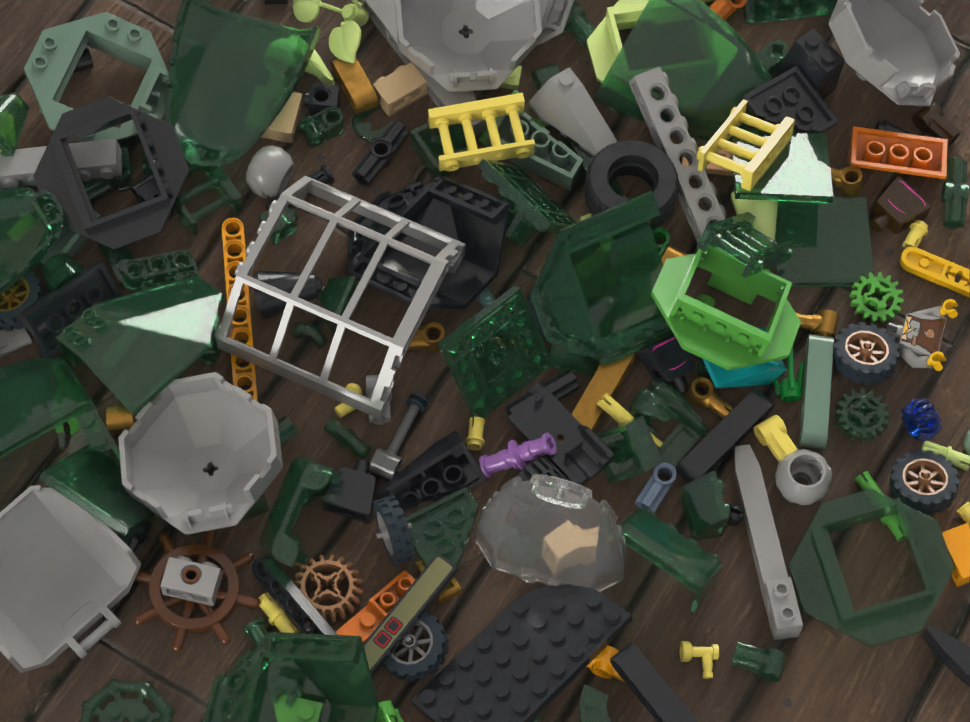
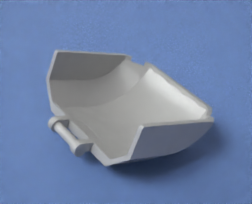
[0,484,141,673]

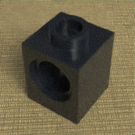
[304,83,340,118]

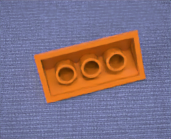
[847,126,948,179]

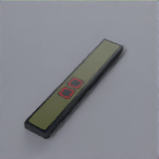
[338,553,459,693]

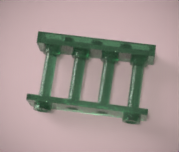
[141,126,243,236]
[696,212,796,278]

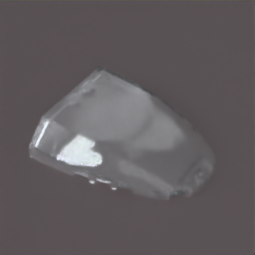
[474,474,628,592]

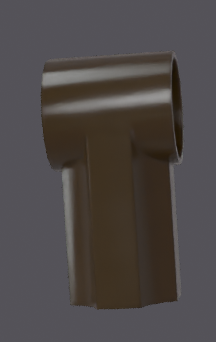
[912,102,962,147]

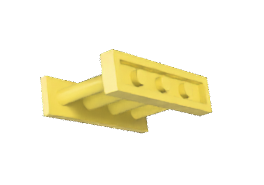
[428,93,535,171]
[697,100,795,191]

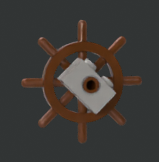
[134,529,261,653]

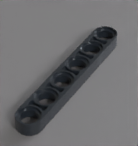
[252,556,356,675]

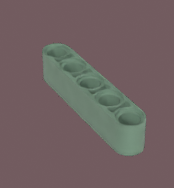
[799,334,834,449]

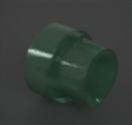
[41,252,85,293]

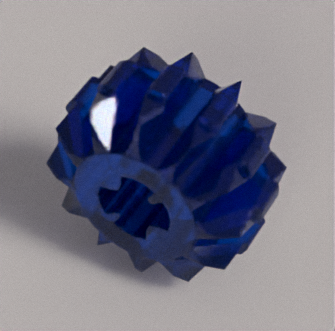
[901,397,942,442]

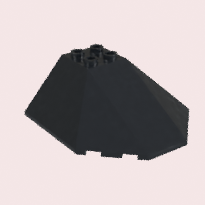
[347,175,511,309]

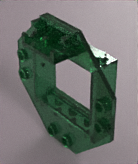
[789,489,954,647]

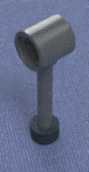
[369,393,428,480]

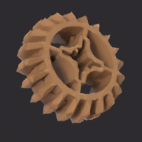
[293,554,363,624]

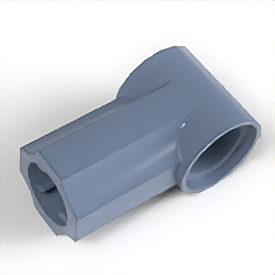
[635,463,676,515]

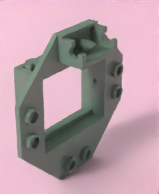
[24,12,177,146]

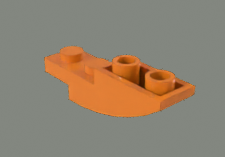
[336,570,415,654]

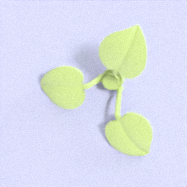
[293,0,369,63]

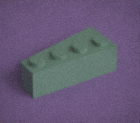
[486,112,583,191]

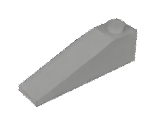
[529,67,617,157]

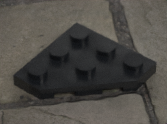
[740,66,839,136]

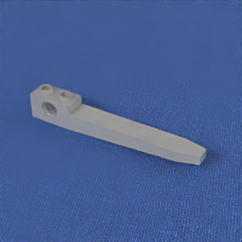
[734,444,803,641]

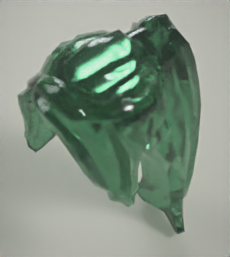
[629,380,707,437]

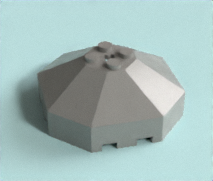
[395,0,542,93]
[828,0,960,106]
[118,372,283,535]

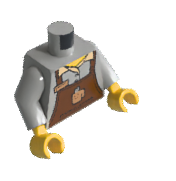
[886,299,958,371]

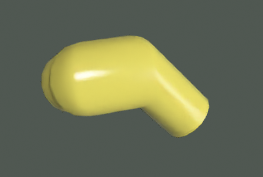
[334,383,362,418]

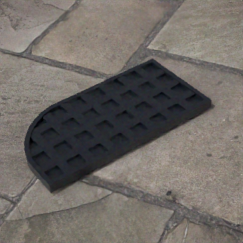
[411,584,633,722]

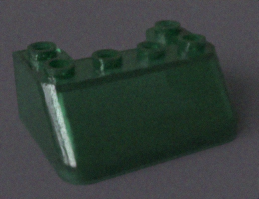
[610,508,723,613]

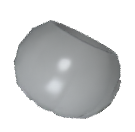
[246,145,295,199]
[775,449,832,505]

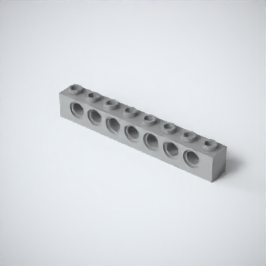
[629,66,736,249]

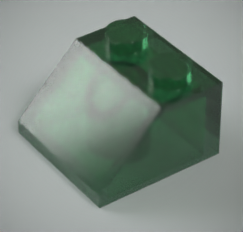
[595,416,663,483]

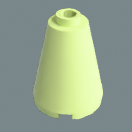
[730,184,779,254]

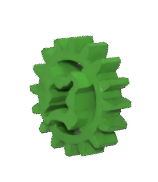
[849,272,904,325]

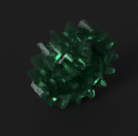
[834,388,890,442]

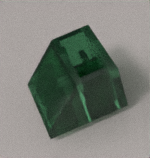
[680,471,731,542]

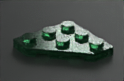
[405,487,479,568]

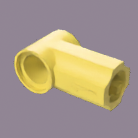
[753,414,798,462]

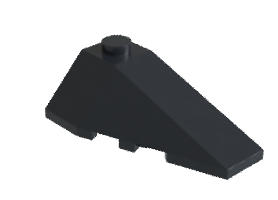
[375,430,486,510]

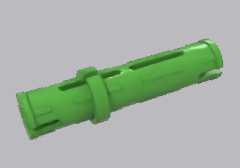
[855,471,911,542]

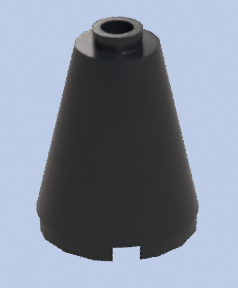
[253,270,323,320]

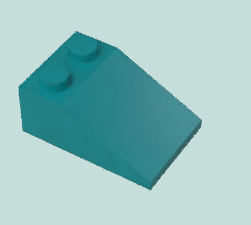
[702,328,787,388]

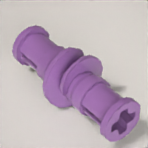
[479,433,557,477]

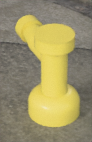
[679,641,719,679]

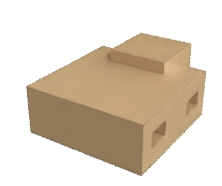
[245,75,303,143]

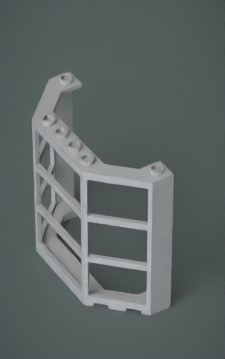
[215,176,466,420]

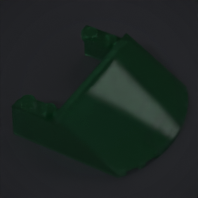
[0,357,120,461]

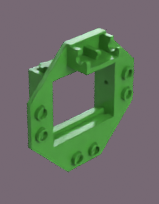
[651,241,801,370]

